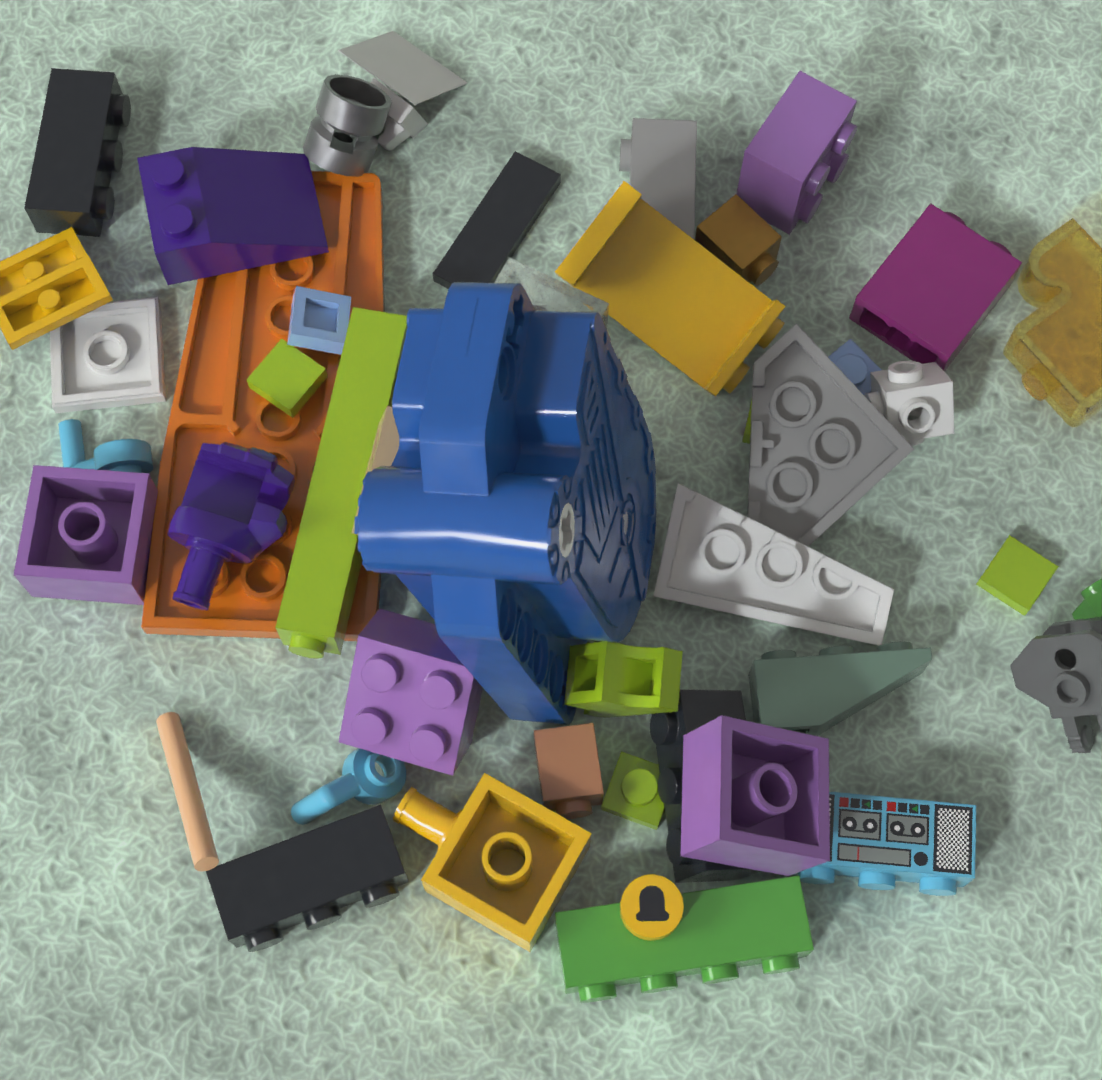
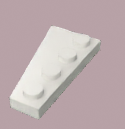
[654,483,894,646]

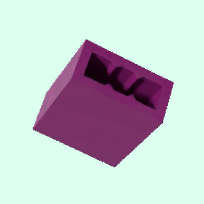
[849,203,1022,372]

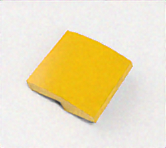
[0,227,113,350]

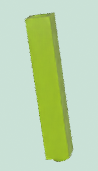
[275,307,407,659]

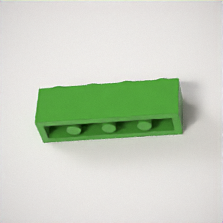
[555,875,814,1003]

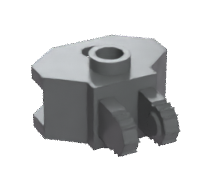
[1010,617,1102,753]

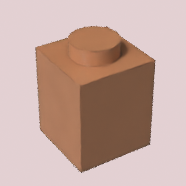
[534,723,604,819]

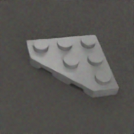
[747,323,914,546]

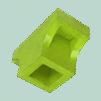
[564,641,683,718]

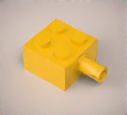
[393,773,592,952]

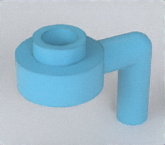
[58,419,153,473]
[291,748,406,825]

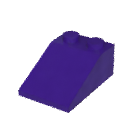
[137,147,329,285]

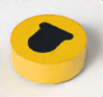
[620,874,684,941]

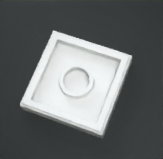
[50,297,166,413]

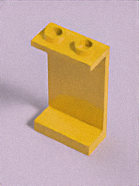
[555,181,786,396]

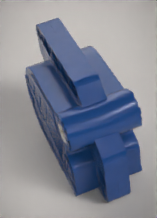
[354,282,657,725]

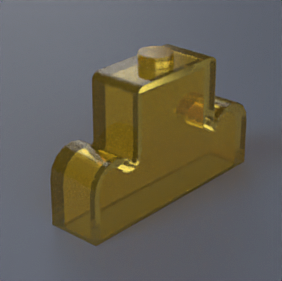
[1003,218,1102,427]

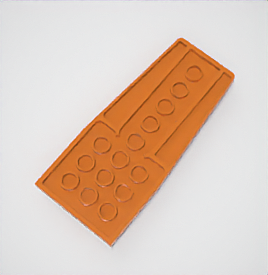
[141,171,385,641]

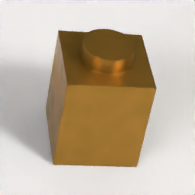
[695,194,782,286]

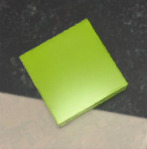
[246,339,328,418]
[976,535,1059,616]

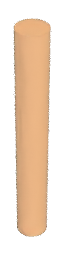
[156,712,219,871]

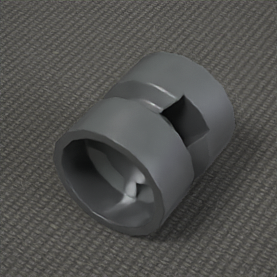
[303,74,392,177]

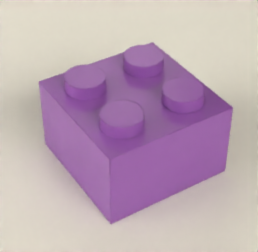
[736,71,857,235]
[13,465,158,605]
[339,609,483,776]
[681,715,830,876]

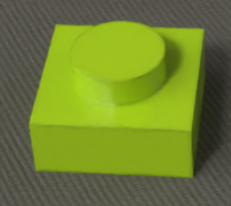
[601,751,665,830]

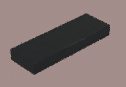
[433,151,561,289]

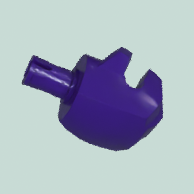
[167,442,295,610]

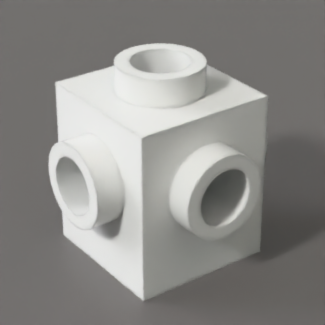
[864,361,954,446]

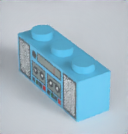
[798,792,976,896]

